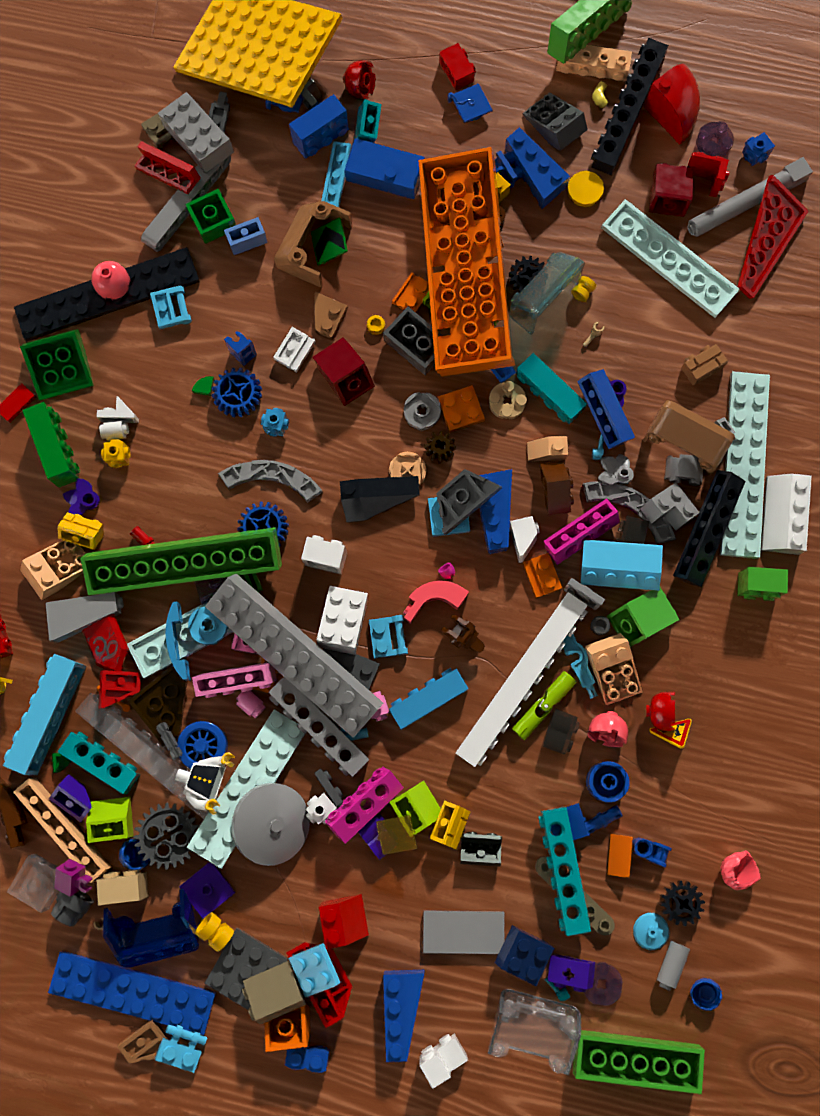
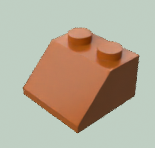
[265,1004,311,1052]

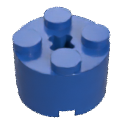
[586,761,630,802]

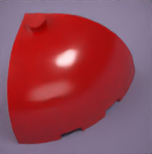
[644,63,700,145]

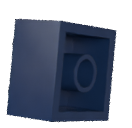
[494,925,554,986]

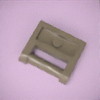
[141,113,174,149]

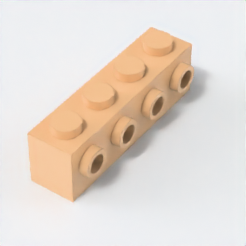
[556,45,632,81]

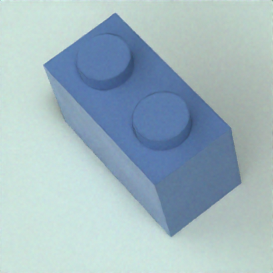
[224,217,268,255]

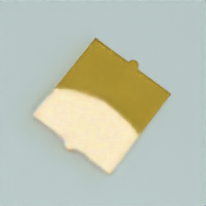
[376,815,417,855]

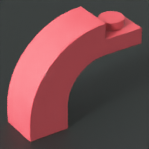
[403,581,469,624]

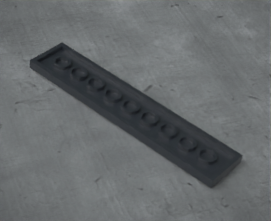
[14,247,200,342]

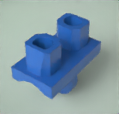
[495,151,523,188]

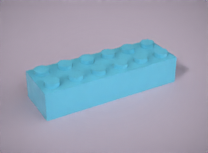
[3,654,86,775]

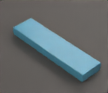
[321,141,351,207]

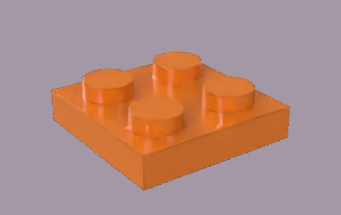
[437,385,485,433]

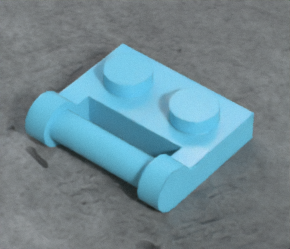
[150,286,192,329]
[369,615,408,659]

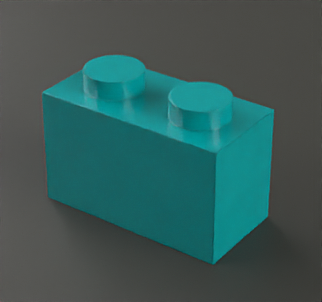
[354,99,382,143]

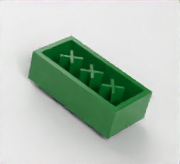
[22,402,80,488]

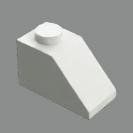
[510,516,540,563]

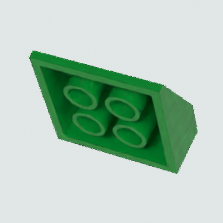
[20,329,94,400]

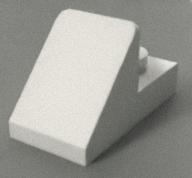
[97,396,139,423]

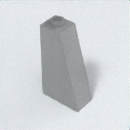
[45,592,124,643]

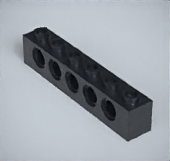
[673,470,746,587]

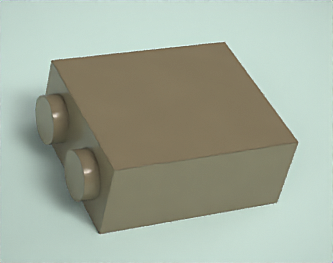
[242,961,306,1025]

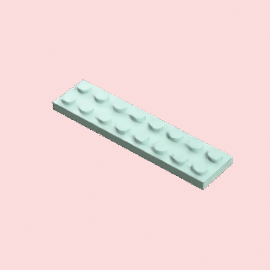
[601,199,740,318]
[187,709,305,869]

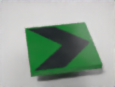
[311,217,348,266]

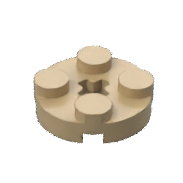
[489,381,527,419]

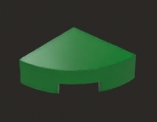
[192,376,215,396]
[52,753,71,773]

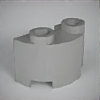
[664,454,703,486]

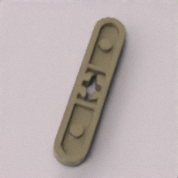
[535,856,615,936]

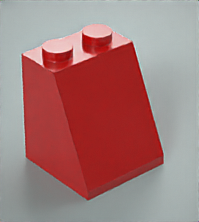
[318,894,369,949]

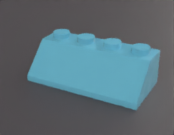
[581,540,663,591]

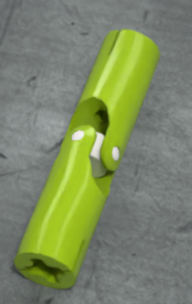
[512,671,577,741]

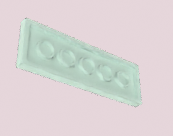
[127,601,233,679]

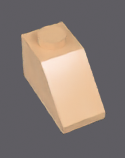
[527,436,568,461]

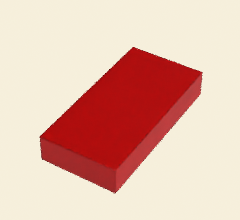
[0,383,36,423]

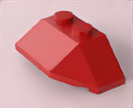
[286,942,352,1029]

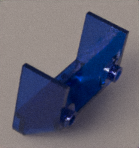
[103,888,199,968]

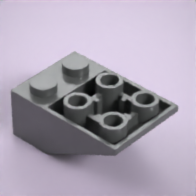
[523,93,588,151]

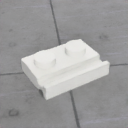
[273,327,316,373]

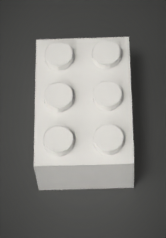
[317,586,368,655]

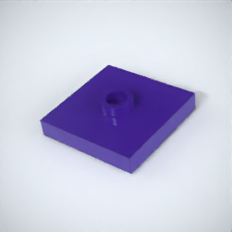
[179,862,236,919]

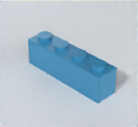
[389,668,469,730]

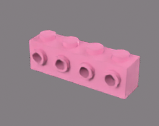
[192,662,277,698]

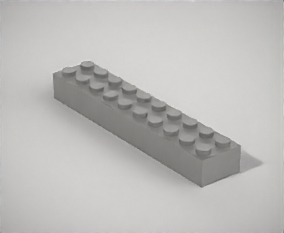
[205,574,383,738]

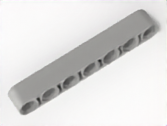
[141,155,231,252]

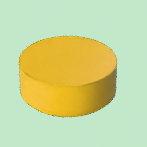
[367,315,385,335]

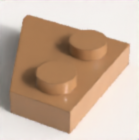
[314,292,348,339]
[118,1019,167,1064]

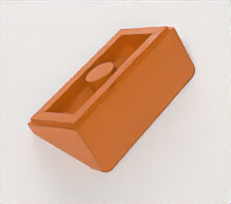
[607,834,633,878]

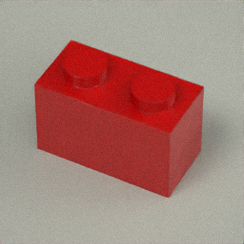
[439,43,476,91]

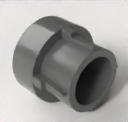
[51,890,94,927]

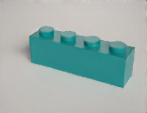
[516,353,587,424]

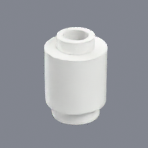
[99,420,129,441]

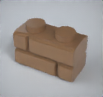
[681,344,728,386]

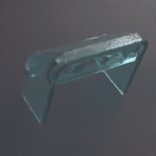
[509,252,585,334]

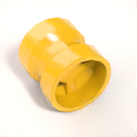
[571,276,597,302]

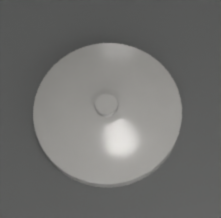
[231,783,310,866]

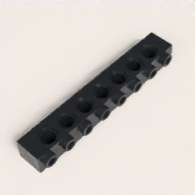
[591,38,669,175]

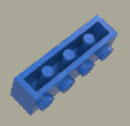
[577,369,635,449]

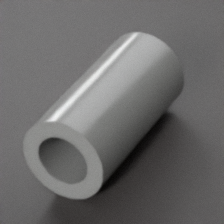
[656,941,690,991]

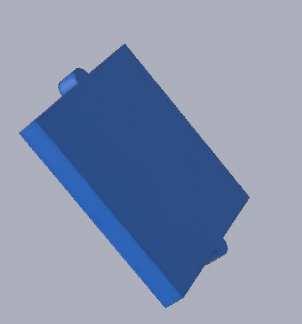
[550,803,589,845]

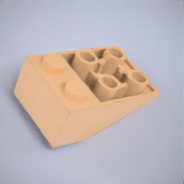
[20,540,86,600]
[585,633,642,706]

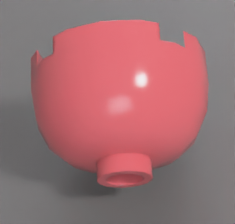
[91,261,130,300]
[587,711,628,747]

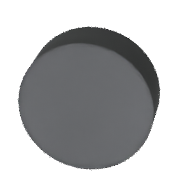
[590,616,610,636]

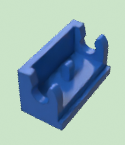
[224,331,257,367]

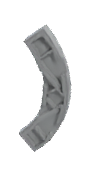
[218,460,323,503]
[582,481,676,544]

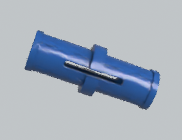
[585,805,623,835]

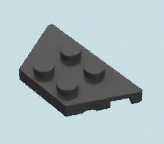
[436,469,502,535]

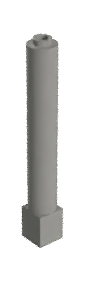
[687,157,813,237]

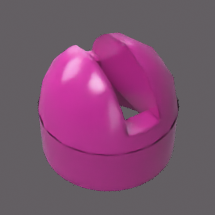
[438,563,455,580]

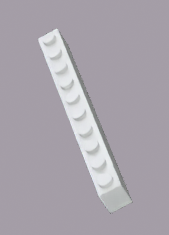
[456,592,588,767]

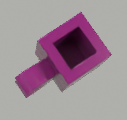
[55,859,92,897]

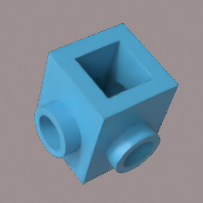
[261,408,289,437]

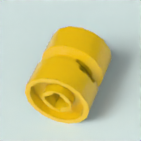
[195,912,234,952]

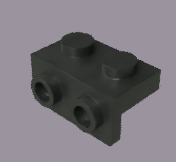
[301,79,322,111]
[460,832,502,867]

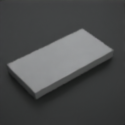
[423,910,504,954]

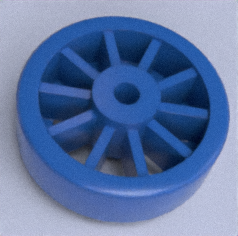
[177,721,228,769]

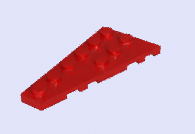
[737,175,809,299]

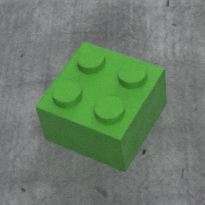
[737,567,788,601]

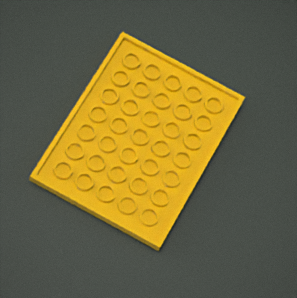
[173,0,343,108]

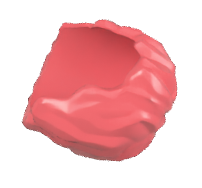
[720,850,761,890]

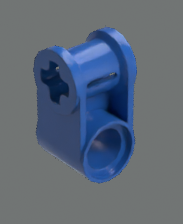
[632,837,672,867]

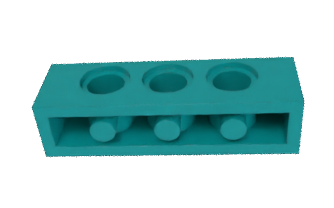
[58,731,140,795]

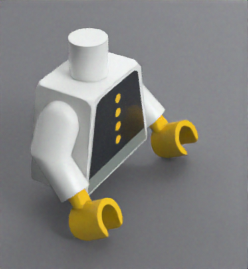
[175,752,235,815]

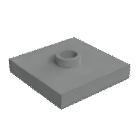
[564,578,605,610]

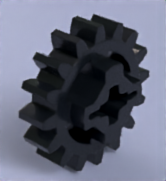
[509,256,549,297]
[659,880,705,926]

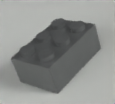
[383,306,443,376]

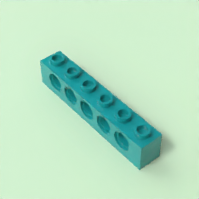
[538,807,591,936]

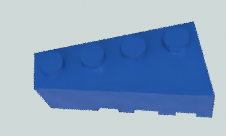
[505,127,570,209]
[479,469,512,554]
[383,969,424,1062]

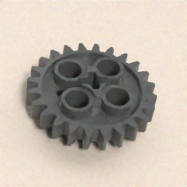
[133,803,199,870]

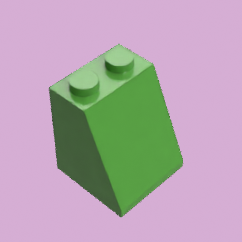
[607,587,680,647]

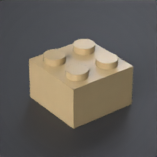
[97,870,149,905]

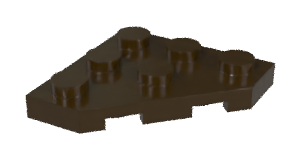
[128,665,187,747]

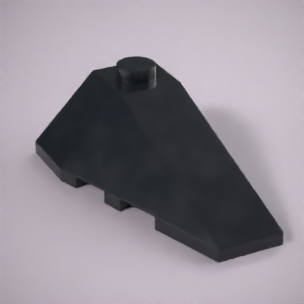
[340,476,420,523]

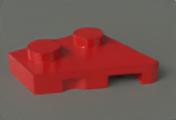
[99,670,141,709]

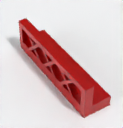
[134,141,201,194]

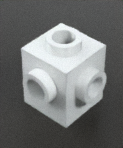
[306,793,337,825]

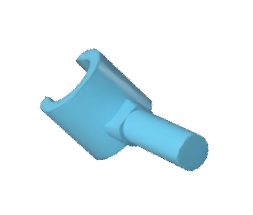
[592,434,604,460]

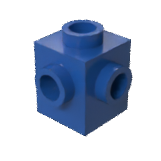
[742,132,775,166]

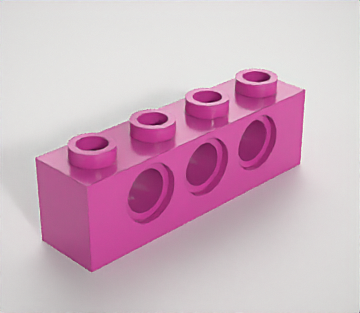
[543,498,620,565]
[324,767,404,844]

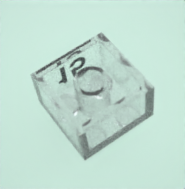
[7,854,59,912]

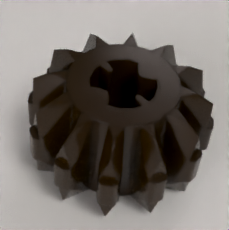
[424,431,456,464]

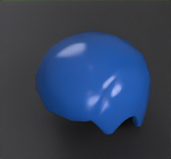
[119,839,150,870]
[690,978,722,1011]

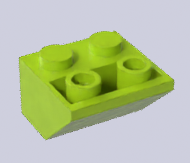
[390,781,441,837]
[86,797,134,843]

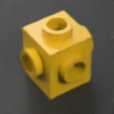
[101,439,131,468]

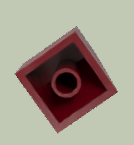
[648,163,693,217]
[313,337,375,406]

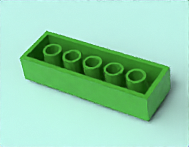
[547,0,632,64]
[573,1029,705,1094]

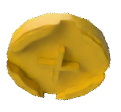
[567,171,604,207]

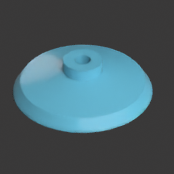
[633,913,669,950]

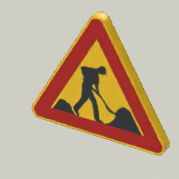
[650,719,692,749]

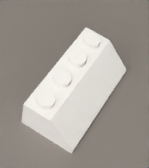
[761,474,812,555]

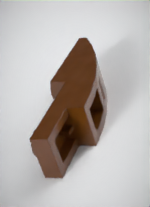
[0,777,28,849]

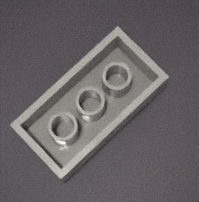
[158,92,234,173]

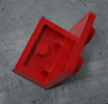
[687,152,730,197]

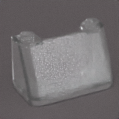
[488,989,581,1075]

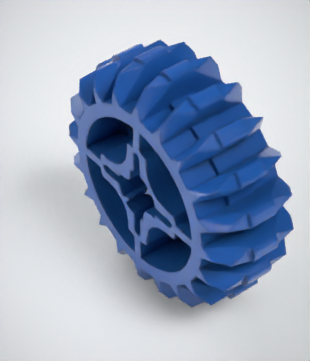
[212,367,262,418]
[237,502,289,547]

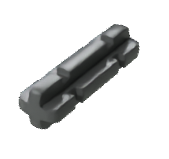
[156,722,182,760]

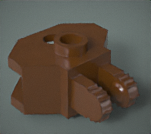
[441,615,485,653]

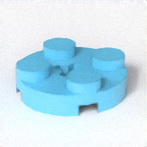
[188,607,228,645]

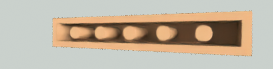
[14,778,112,883]

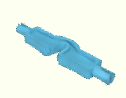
[563,634,598,699]

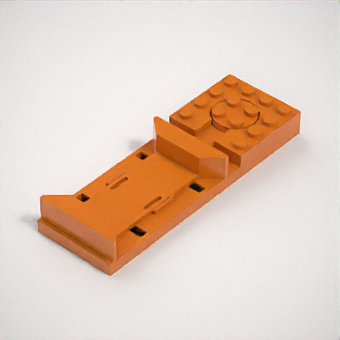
[418,147,515,377]

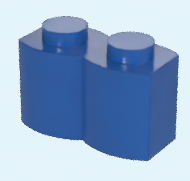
[285,1045,330,1073]

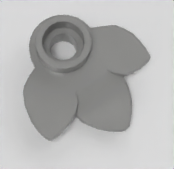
[598,454,634,485]

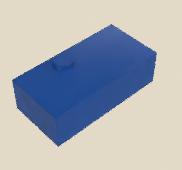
[344,138,425,200]

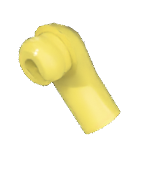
[592,81,608,108]

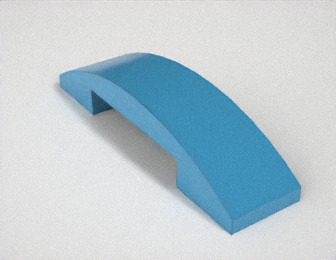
[166,601,191,681]

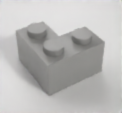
[640,483,699,531]

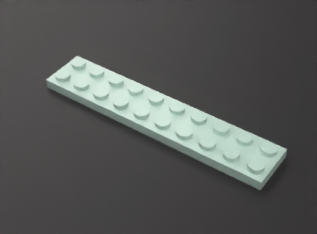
[720,371,770,559]

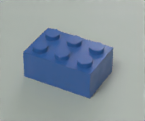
[289,94,349,159]

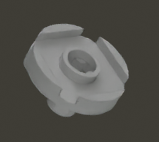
[404,392,441,431]

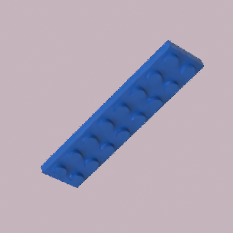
[48,951,216,1035]

